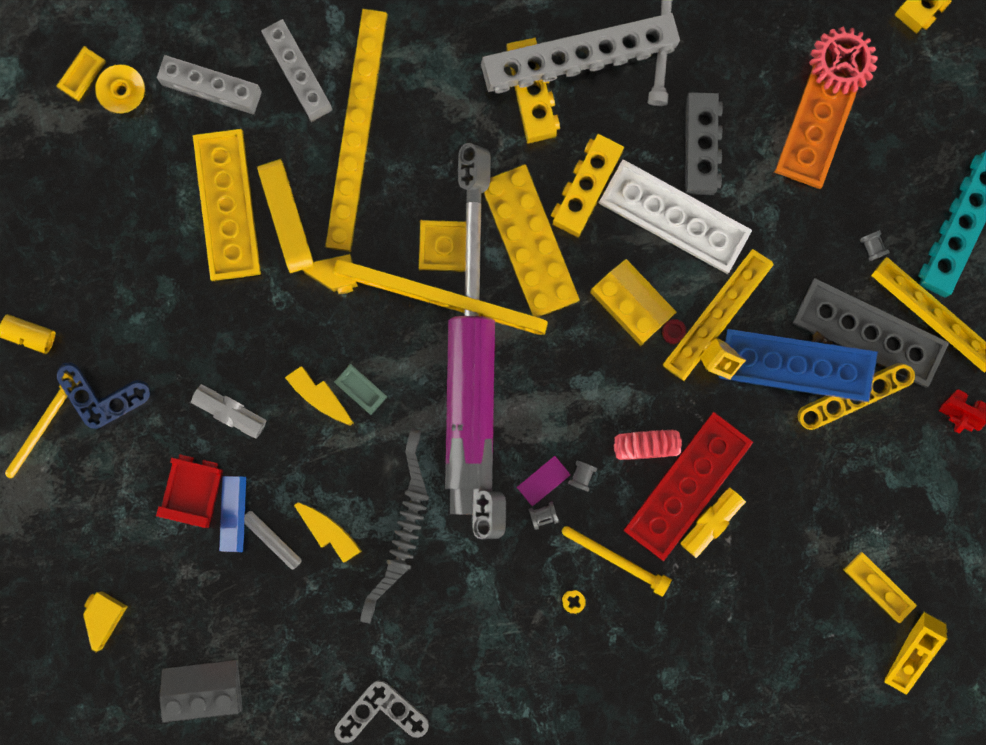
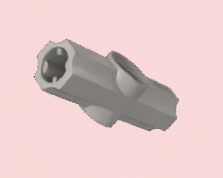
[191,384,267,439]

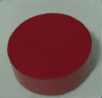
[661,319,687,345]

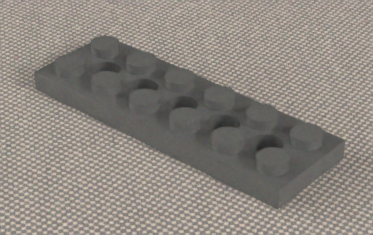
[792,278,949,388]

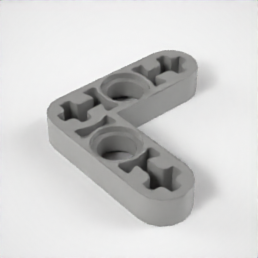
[335,680,429,743]

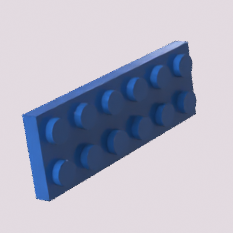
[719,329,878,402]

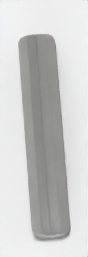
[244,511,302,569]

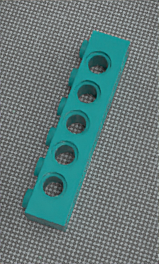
[918,151,986,298]

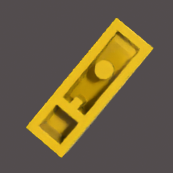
[885,612,947,694]

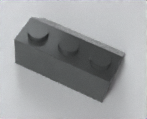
[160,660,243,722]

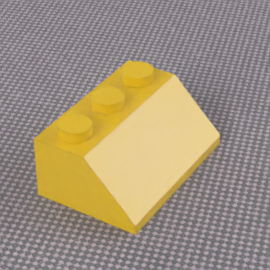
[590,259,677,346]

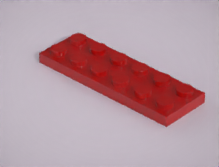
[623,412,753,561]

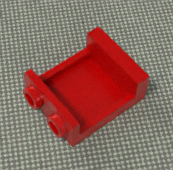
[156,454,223,528]

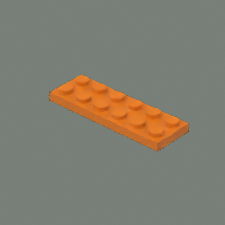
[775,44,862,189]

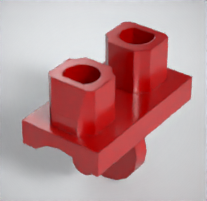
[939,389,986,433]

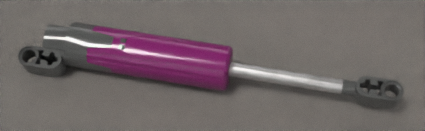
[445,143,506,539]

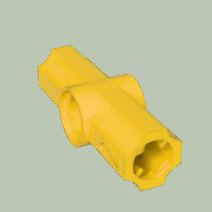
[680,488,746,558]

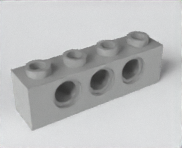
[261,19,332,122]
[157,55,262,114]

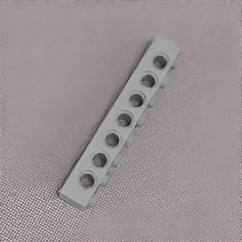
[481,13,680,93]

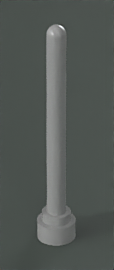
[648,0,672,106]

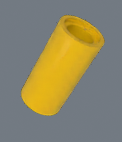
[0,314,55,354]

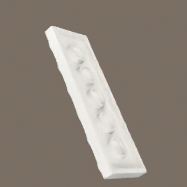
[599,160,752,274]

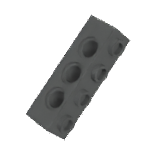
[685,93,723,195]

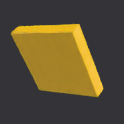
[419,220,466,272]

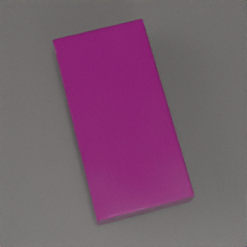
[517,456,570,506]

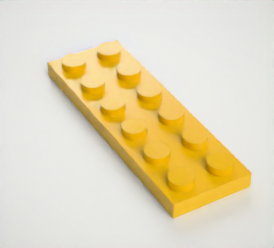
[193,129,261,281]
[484,164,579,317]

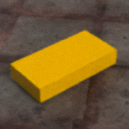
[57,47,106,101]

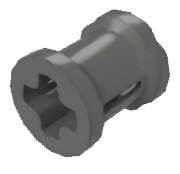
[860,230,890,262]
[568,461,597,492]
[528,502,559,530]

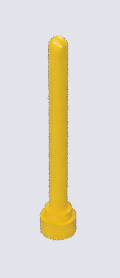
[5,372,82,478]
[562,526,672,597]

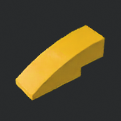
[285,366,354,425]
[294,502,362,563]

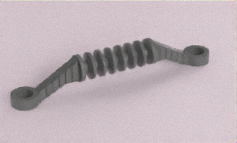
[360,428,429,624]

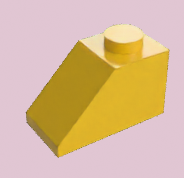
[303,254,358,294]
[700,338,746,379]
[83,591,128,652]

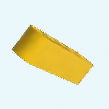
[257,159,314,274]
[797,363,915,430]

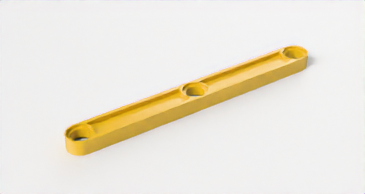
[333,260,548,335]

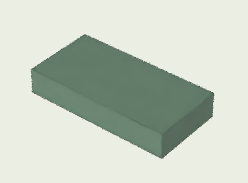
[334,364,387,415]

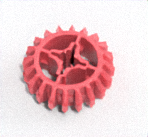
[810,27,878,94]
[614,430,682,460]

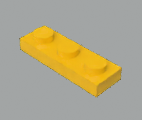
[844,552,917,624]

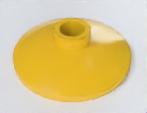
[95,65,145,113]

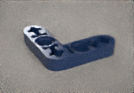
[57,363,150,429]

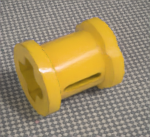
[562,590,585,614]

